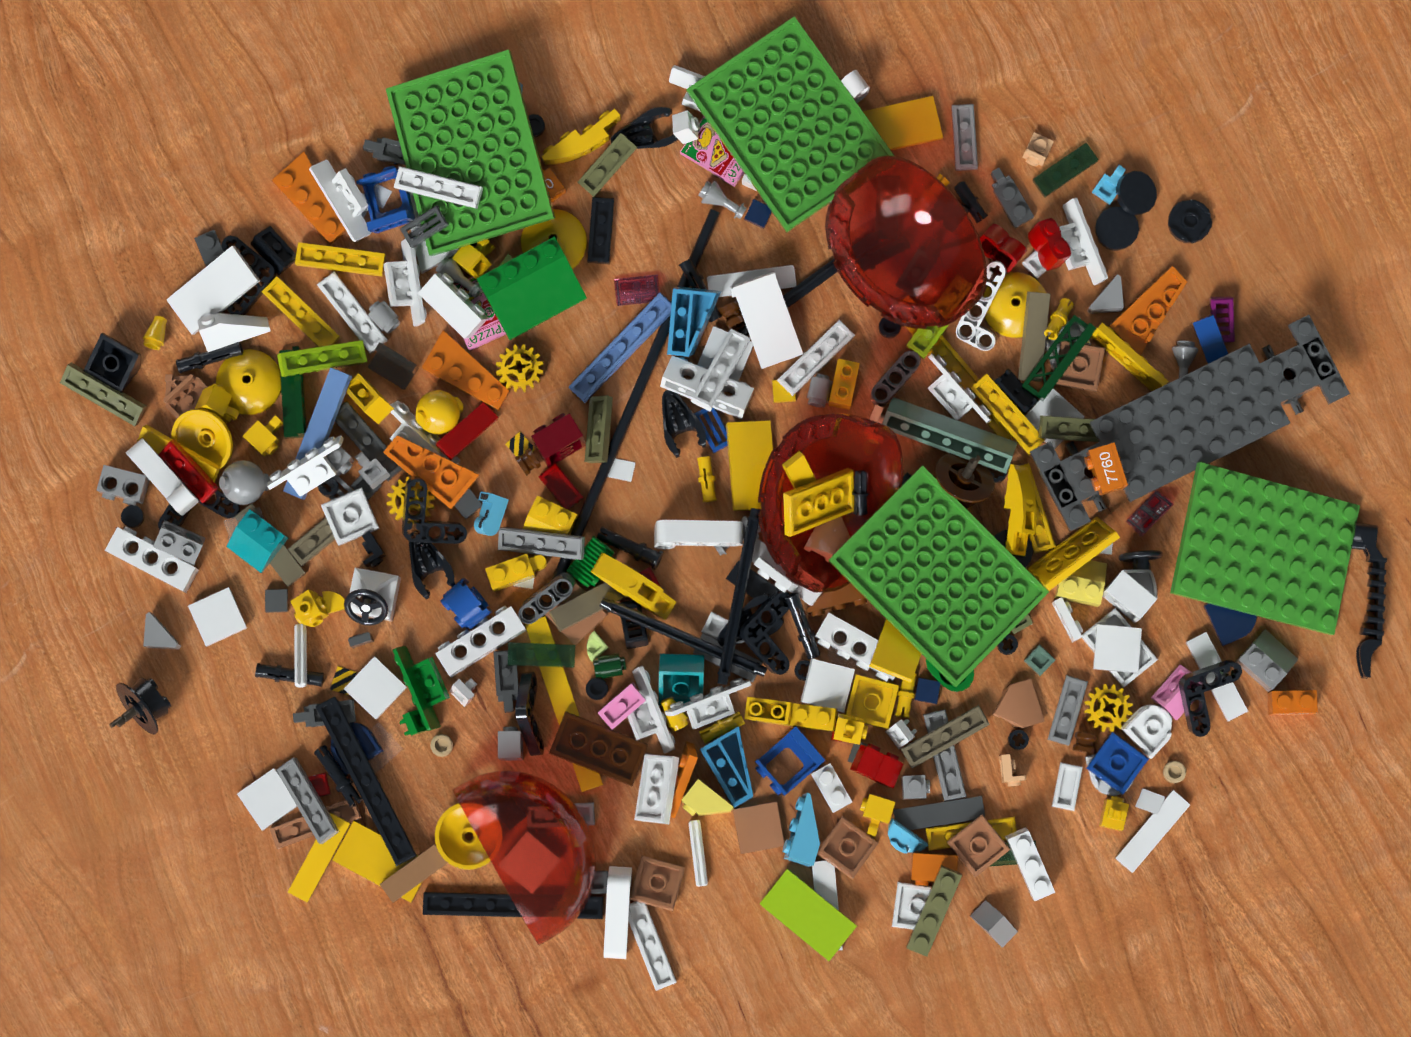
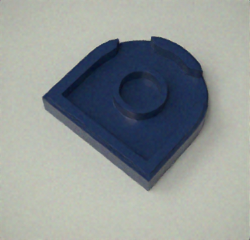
[1203,604,1256,647]
[330,722,384,776]

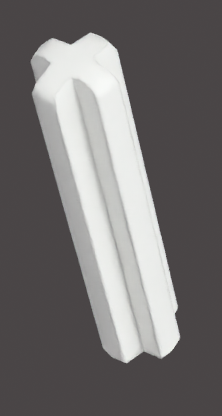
[294,624,307,688]
[689,820,708,887]

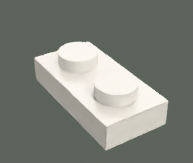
[1052,597,1083,643]
[811,763,852,813]

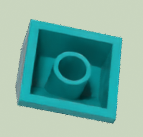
[226,509,289,573]
[658,654,704,705]

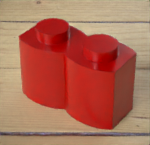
[1028,218,1071,271]
[975,223,1027,272]
[850,743,904,788]

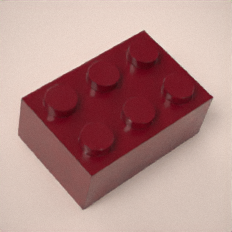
[531,413,586,468]

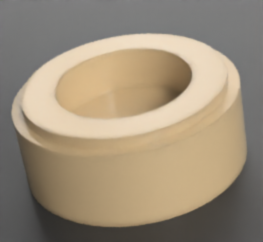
[430,734,453,757]
[1163,761,1186,783]

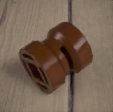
[719,301,745,330]

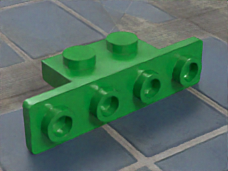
[393,646,450,731]

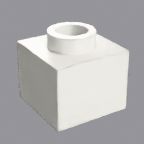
[672,110,700,144]

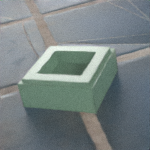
[1024,644,1056,676]

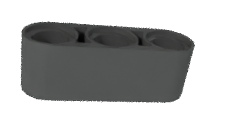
[870,351,920,406]
[518,573,575,624]

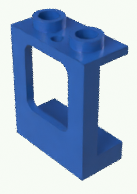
[356,166,416,234]
[755,727,825,796]

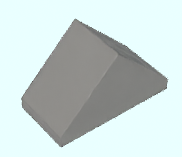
[1087,274,1124,314]
[143,612,182,649]
[970,900,1018,948]

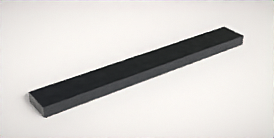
[315,696,417,866]
[423,892,603,919]

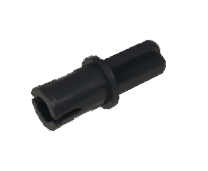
[954,181,988,224]
[852,470,870,515]

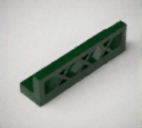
[1022,315,1097,401]
[279,346,307,439]

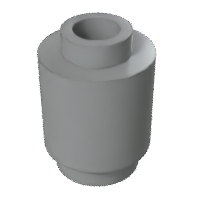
[368,301,401,334]
[807,374,833,408]

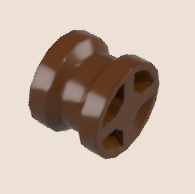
[515,448,541,476]
[1072,732,1097,754]

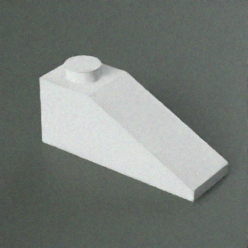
[197,313,271,352]

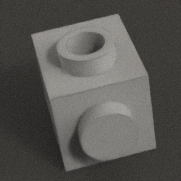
[326,447,354,476]
[901,775,930,800]

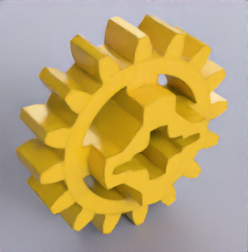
[496,344,544,393]
[386,477,435,525]
[1084,684,1133,733]

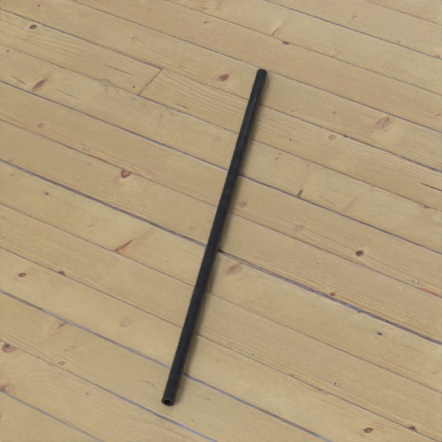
[551,209,720,586]

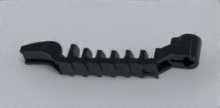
[1351,522,1387,679]

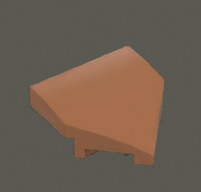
[163,374,207,419]
[804,517,851,562]
[993,679,1045,728]

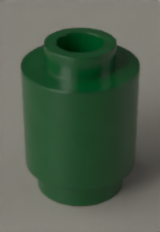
[593,653,627,679]

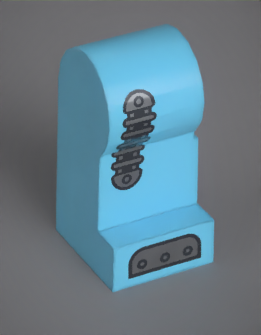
[474,491,509,536]

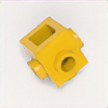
[290,589,329,627]

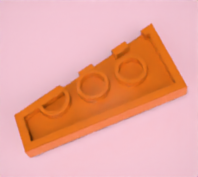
[272,152,346,245]
[1108,266,1187,356]
[422,330,509,411]
[383,435,480,509]

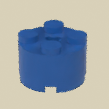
[440,578,492,629]

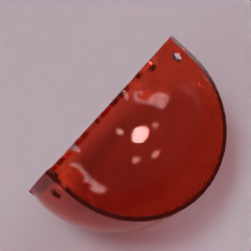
[825,156,987,329]
[758,413,903,592]
[452,770,596,946]

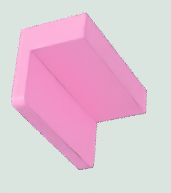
[1151,665,1202,720]
[598,682,646,729]

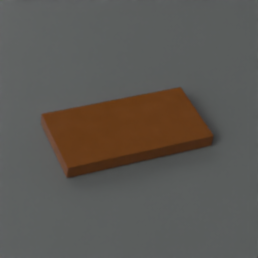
[549,711,648,787]

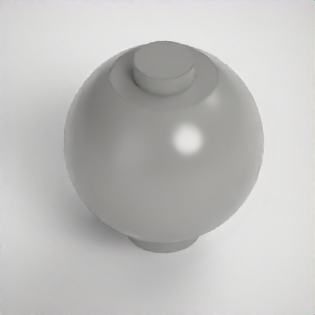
[219,460,270,505]

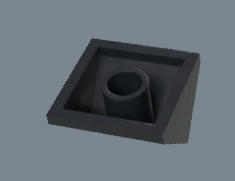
[83,333,141,393]

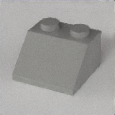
[1235,629,1298,692]

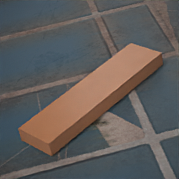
[269,797,362,849]

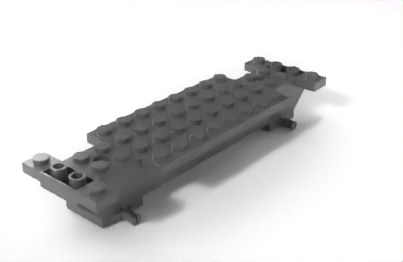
[1030,315,1350,532]

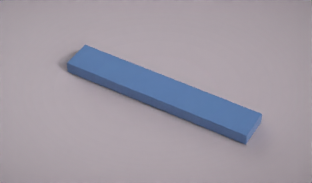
[568,293,672,403]
[283,367,352,500]

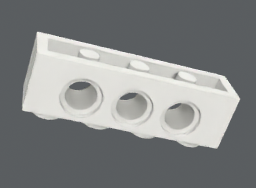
[660,355,754,419]
[105,526,199,593]
[435,606,527,678]
[815,612,895,682]

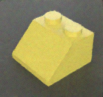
[1054,560,1107,607]
[681,779,734,816]

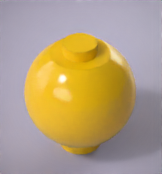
[416,390,463,434]

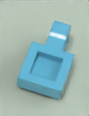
[1092,165,1126,205]

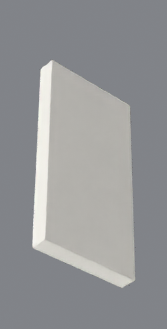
[166,246,260,335]
[732,272,803,369]

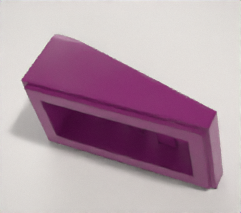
[1209,296,1235,342]

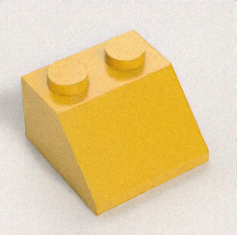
[523,496,578,535]

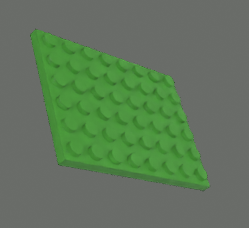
[686,16,895,233]
[386,49,555,257]
[1170,462,1360,635]
[828,465,1049,687]

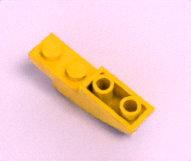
[541,108,621,165]
[1004,464,1037,556]
[591,553,676,621]
[744,697,838,732]

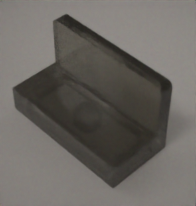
[368,342,419,390]

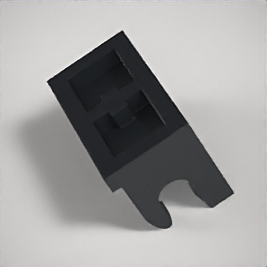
[994,369,1039,415]

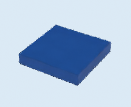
[1086,732,1149,795]

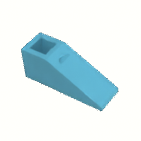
[782,793,820,867]

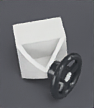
[1102,550,1163,623]
[344,568,401,626]

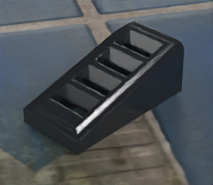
[619,600,648,649]

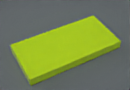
[760,869,857,961]

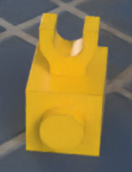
[452,239,495,280]
[195,384,239,423]
[243,415,283,457]
[833,714,868,745]
[860,794,895,836]
[1099,796,1129,831]

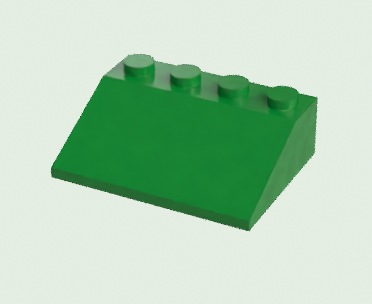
[476,236,587,341]

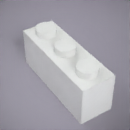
[418,273,488,339]
[1005,827,1055,901]

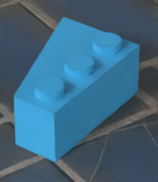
[667,286,721,357]
[700,726,753,808]

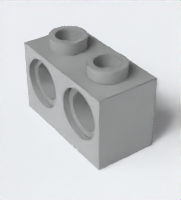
[97,465,150,506]
[153,520,205,565]
[498,727,523,761]

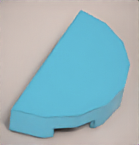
[888,818,928,854]

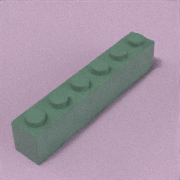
[881,397,1018,473]

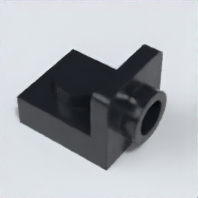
[362,531,386,568]

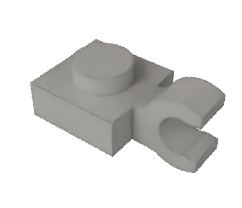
[355,452,390,489]

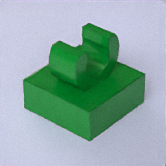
[399,710,427,736]

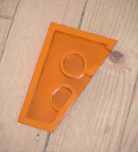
[670,741,698,818]

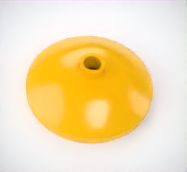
[521,209,587,269]
[983,272,1046,338]
[216,349,281,415]
[171,409,233,469]
[435,802,502,870]

